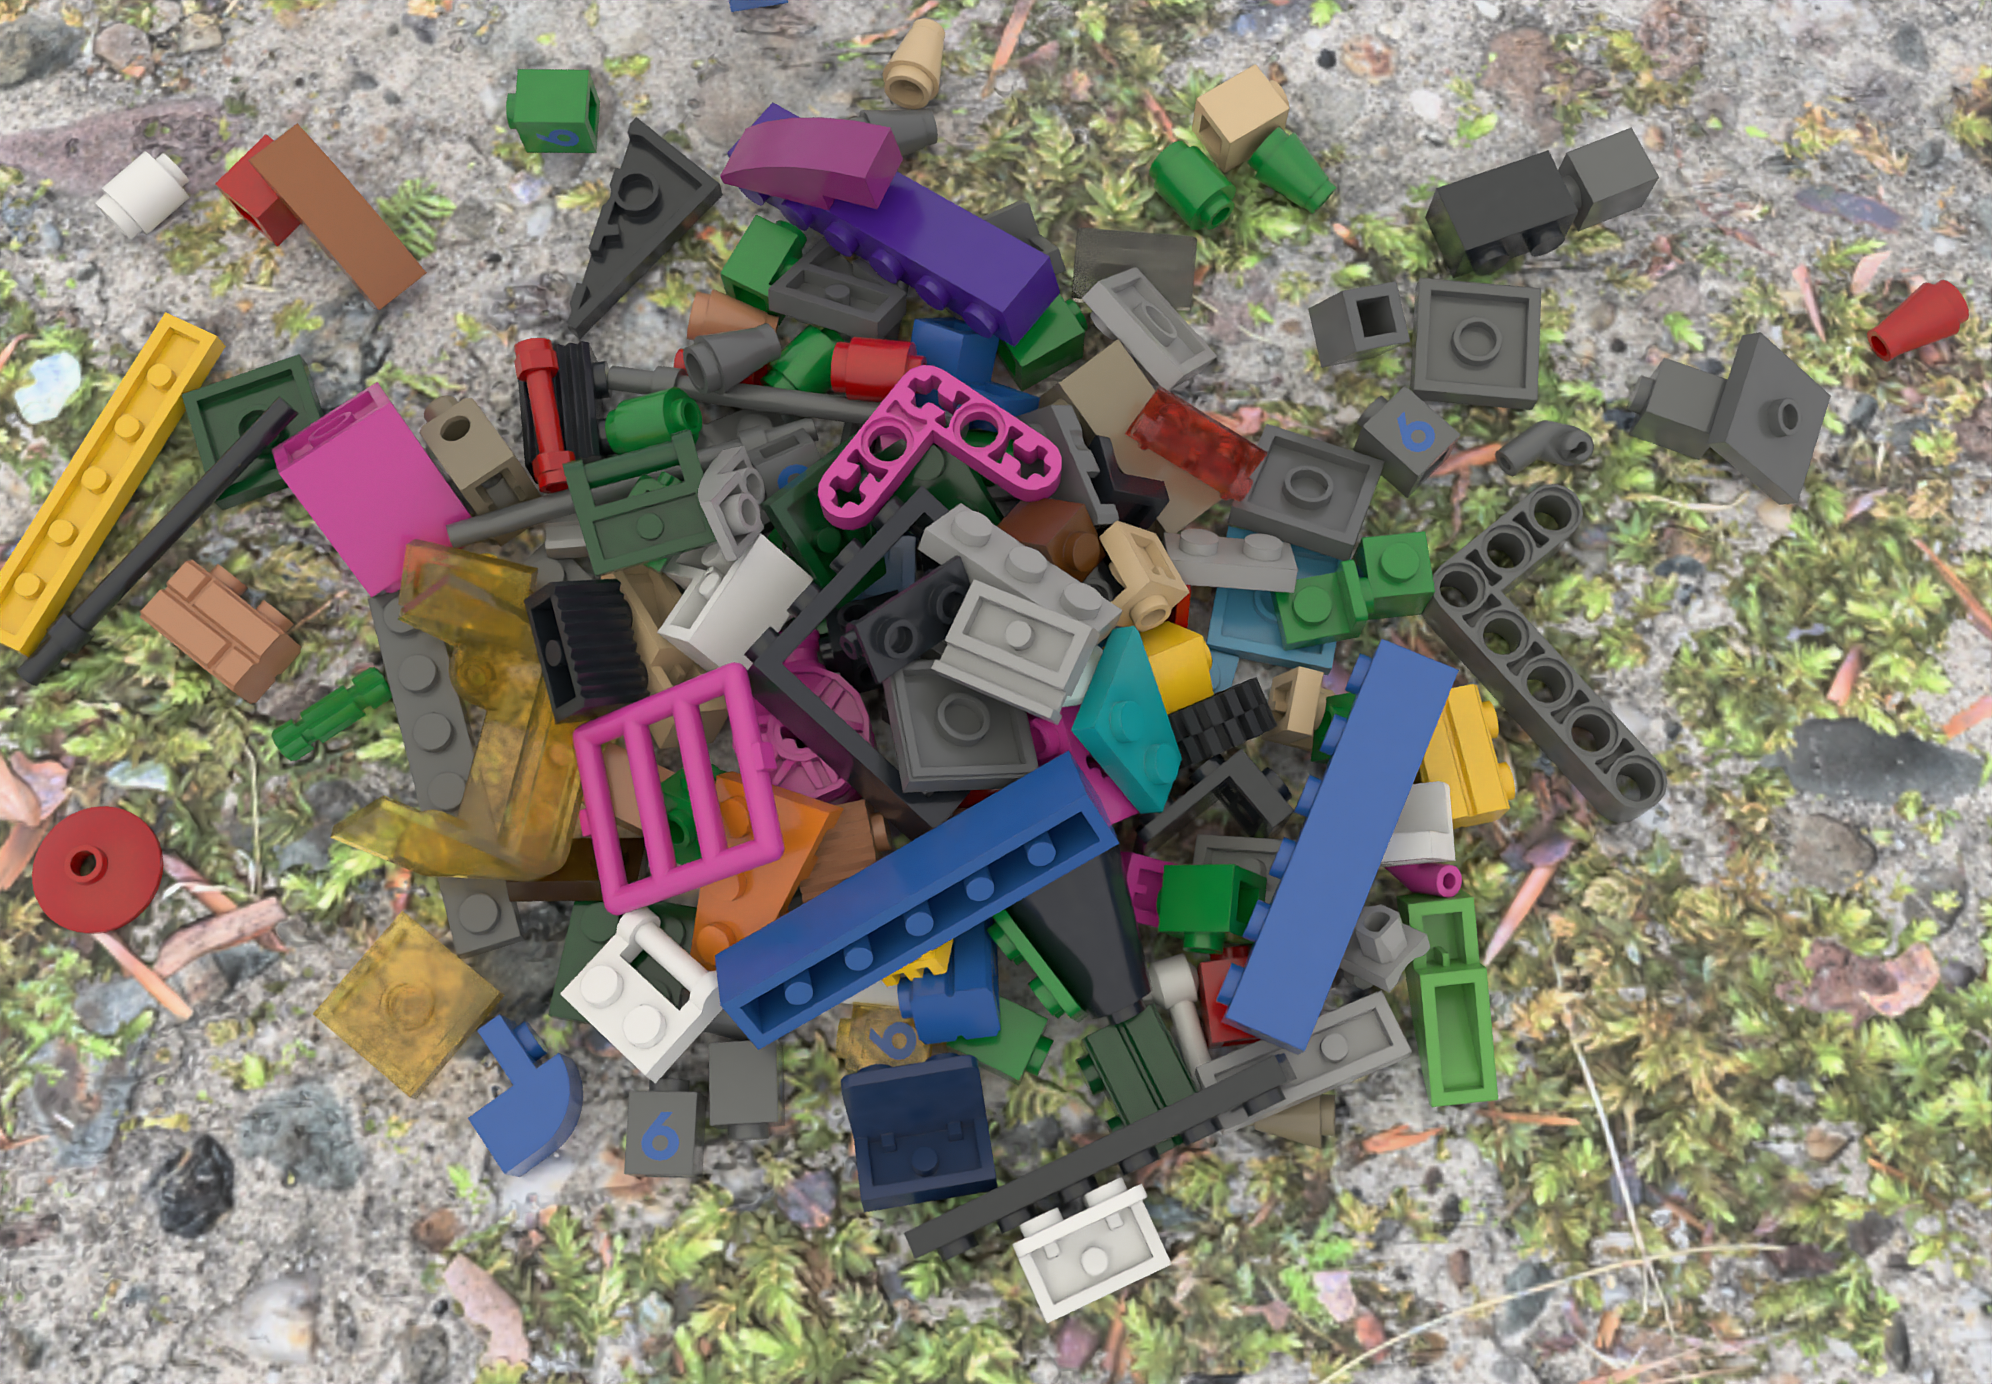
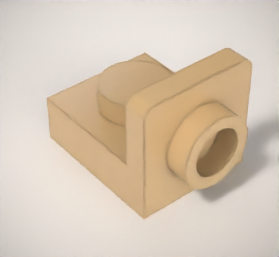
[1099,521,1190,632]
[1261,666,1335,752]

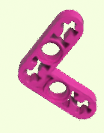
[818,365,1062,530]

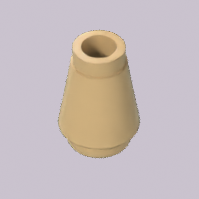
[883,18,945,109]

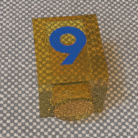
[836,1002,933,1074]

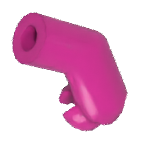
[1384,863,1462,898]

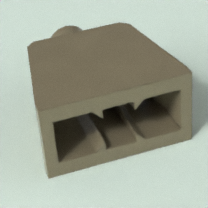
[419,395,542,547]

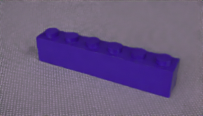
[727,102,1060,347]

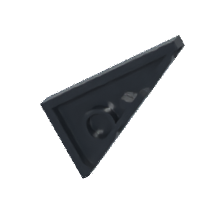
[566,117,723,339]

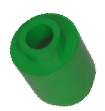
[1149,140,1236,230]
[760,325,845,416]
[605,387,702,455]

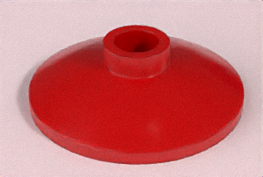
[32,806,164,934]

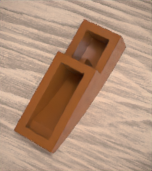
[248,123,427,310]

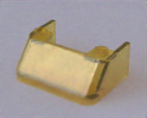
[330,573,589,881]

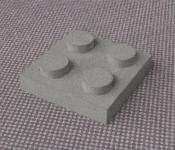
[1082,267,1217,392]

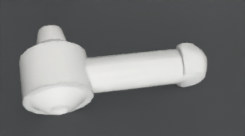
[1142,953,1212,1091]

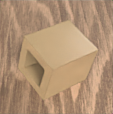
[1192,64,1290,173]

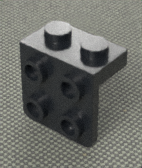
[1132,749,1294,857]

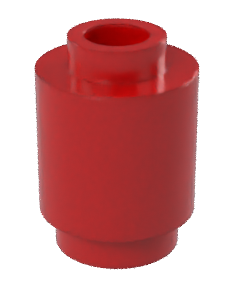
[831,337,927,403]

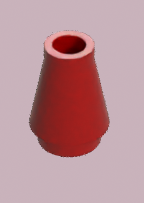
[1867,280,1969,362]

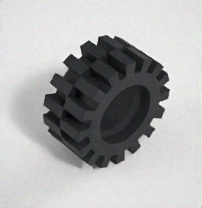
[1168,677,1278,770]

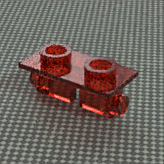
[1125,385,1267,502]

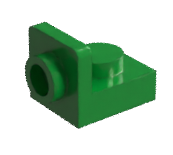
[1270,559,1374,651]

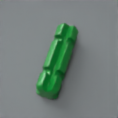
[271,667,392,761]

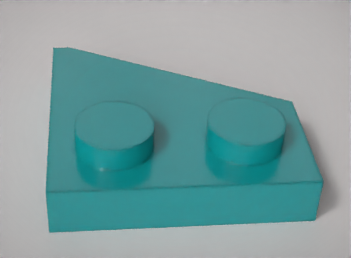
[1071,626,1182,814]

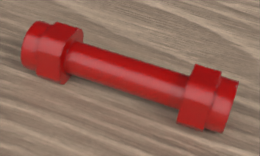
[514,338,575,494]

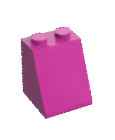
[272,382,472,598]

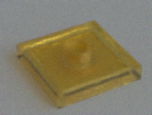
[313,911,505,1099]

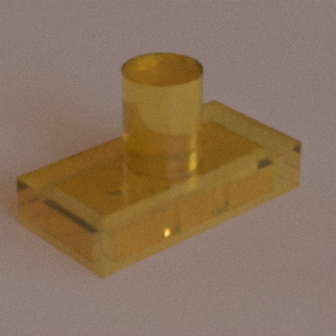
[398,539,539,634]

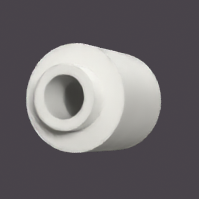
[95,151,189,240]

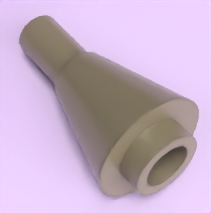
[1247,1094,1336,1149]

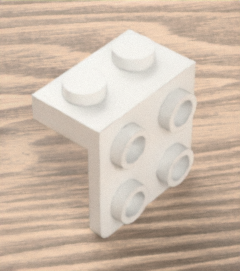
[1012,1177,1171,1323]

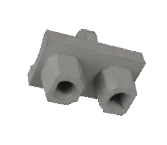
[1339,904,1430,992]

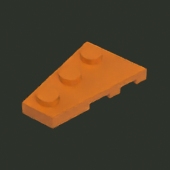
[690,771,844,971]

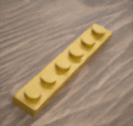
[0,312,226,657]

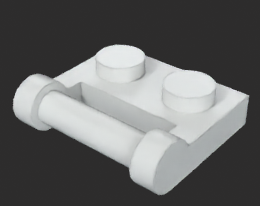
[560,906,723,1083]

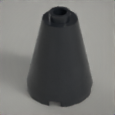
[1006,844,1153,1025]

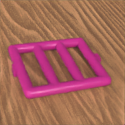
[573,662,785,916]

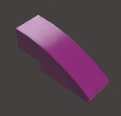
[720,117,903,210]

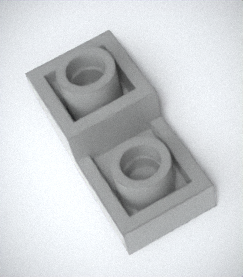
[698,446,767,562]

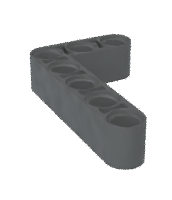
[1422,484,1668,823]

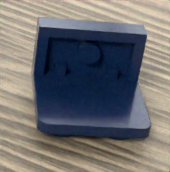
[840,1053,998,1213]

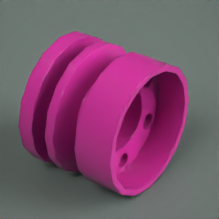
[732,666,877,805]

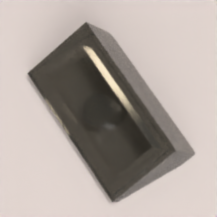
[1071,228,1197,311]

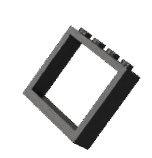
[744,486,971,841]

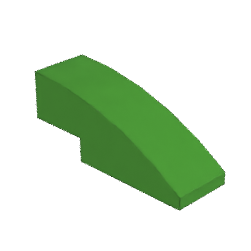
[1396,889,1498,1107]

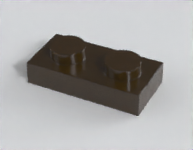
[506,837,648,902]

